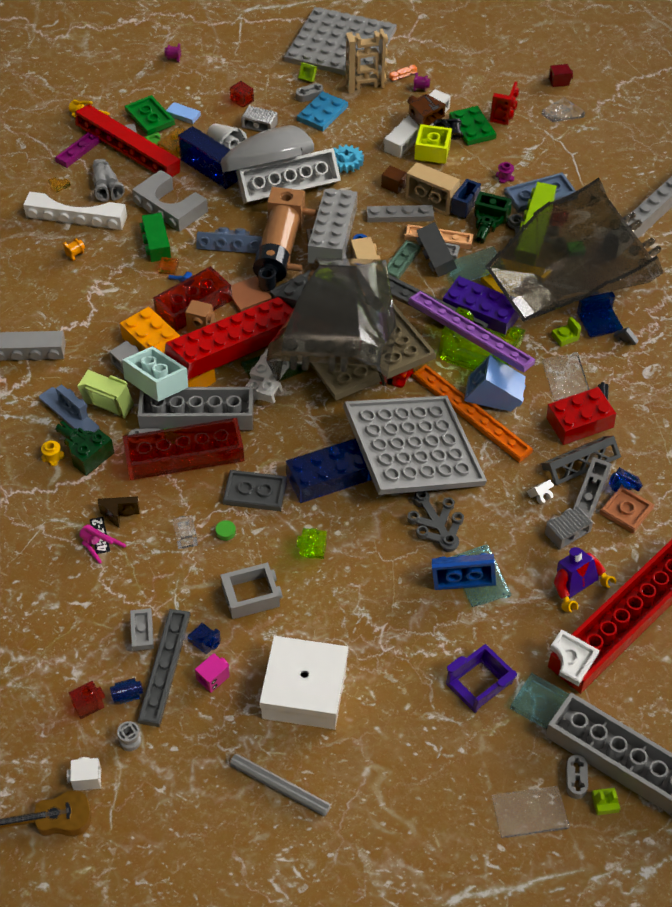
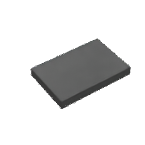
[223,470,287,512]

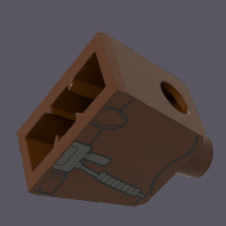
[407,94,446,127]

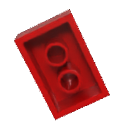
[546,387,617,445]

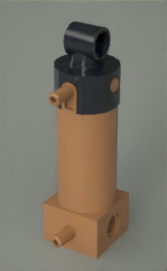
[253,187,317,291]

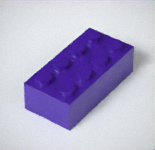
[443,276,522,338]

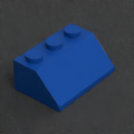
[432,553,496,590]

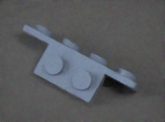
[196,227,262,253]
[39,384,100,432]

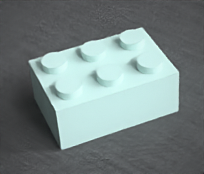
[122,346,188,402]

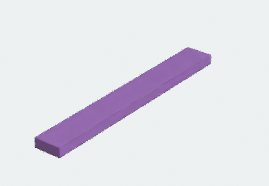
[408,291,535,373]

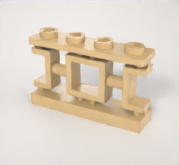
[345,29,388,94]

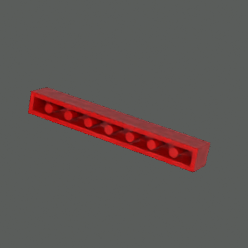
[75,104,180,177]

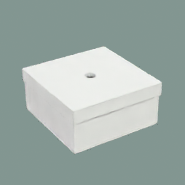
[260,636,348,730]

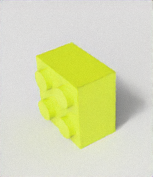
[414,124,452,164]

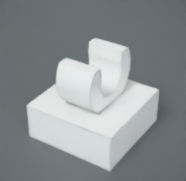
[527,480,554,504]

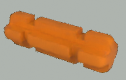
[389,65,417,81]

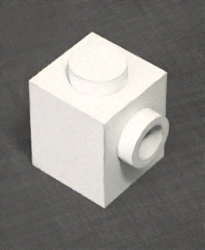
[67,757,101,791]

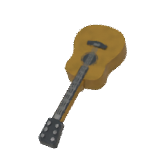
[0,790,91,836]

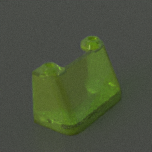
[439,307,526,371]

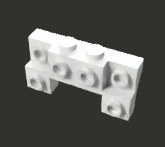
[245,340,310,404]

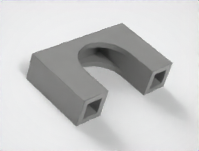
[132,170,208,232]

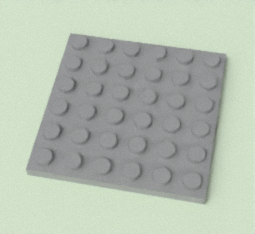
[284,7,397,76]
[343,396,487,495]

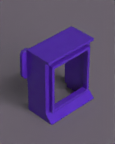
[446,644,517,713]

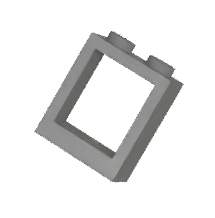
[220,562,282,619]

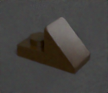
[98,496,140,528]

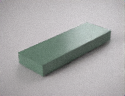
[384,240,421,279]

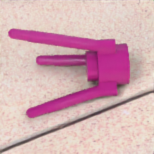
[79,524,126,564]

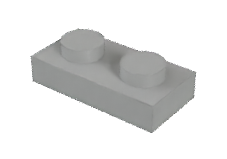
[130,608,154,651]

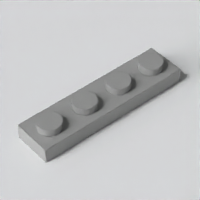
[367,205,434,223]

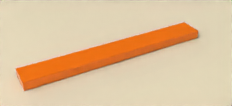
[412,364,533,463]

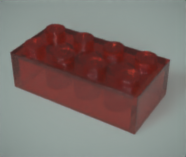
[153,266,233,332]

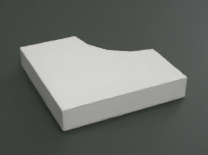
[550,629,600,686]

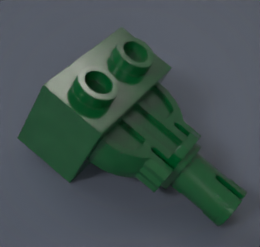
[474,191,512,244]
[55,421,115,476]

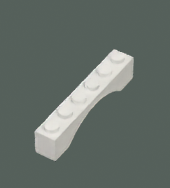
[23,192,127,230]

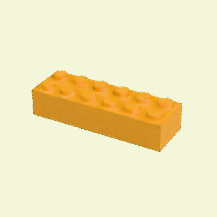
[120,306,216,387]

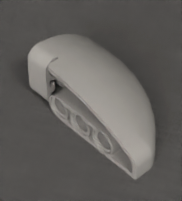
[221,125,314,172]

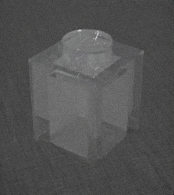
[172,515,198,550]

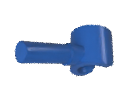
[168,272,194,285]

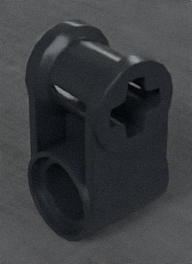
[433,118,463,140]

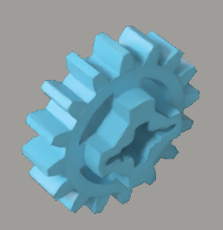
[334,144,364,173]

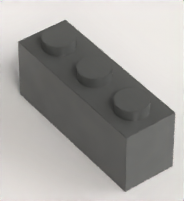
[416,222,457,277]

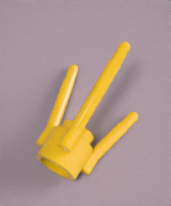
[69,99,110,117]

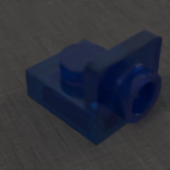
[609,467,643,492]
[188,623,221,655]

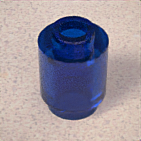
[110,678,144,704]

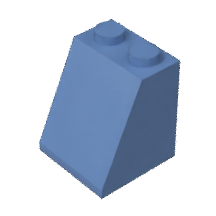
[464,355,526,412]

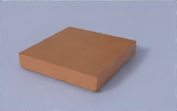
[225,276,272,312]
[599,485,655,534]

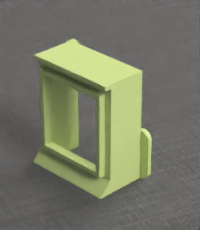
[77,370,134,419]

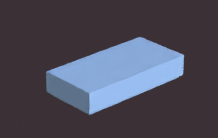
[166,102,201,124]

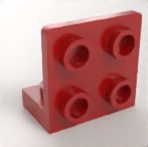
[490,82,520,125]

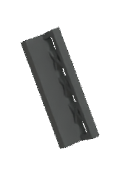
[541,436,621,485]

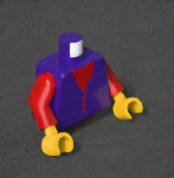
[554,547,617,613]

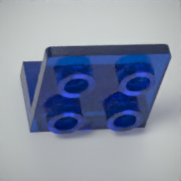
[577,291,623,338]

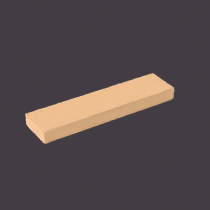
[404,224,474,250]

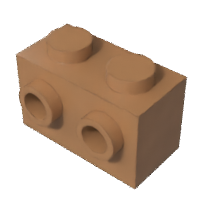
[185,300,215,333]

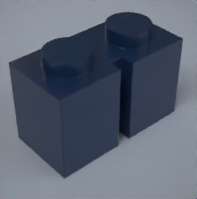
[451,179,481,218]

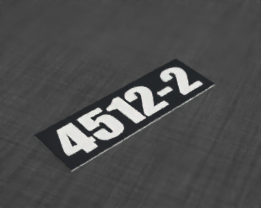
[90,517,110,554]

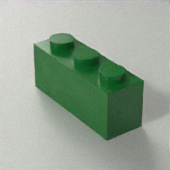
[140,212,171,262]

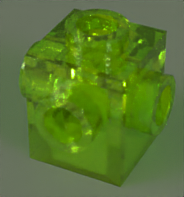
[296,528,327,559]

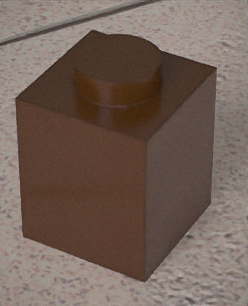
[381,166,407,194]

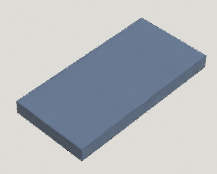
[504,172,577,213]

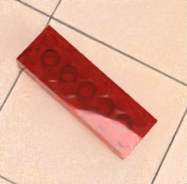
[123,418,245,480]

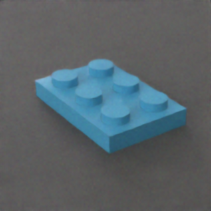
[297,91,348,132]

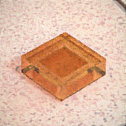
[158,257,179,275]

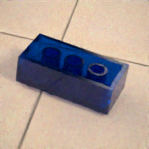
[178,126,239,189]
[286,438,372,503]

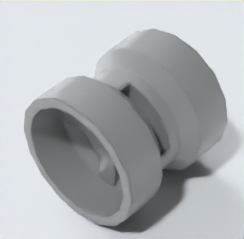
[117,721,142,751]

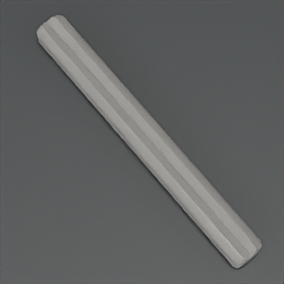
[230,754,330,816]

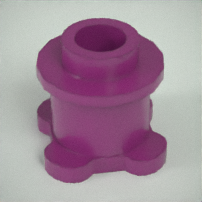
[164,44,181,62]
[413,73,430,91]
[496,162,514,184]

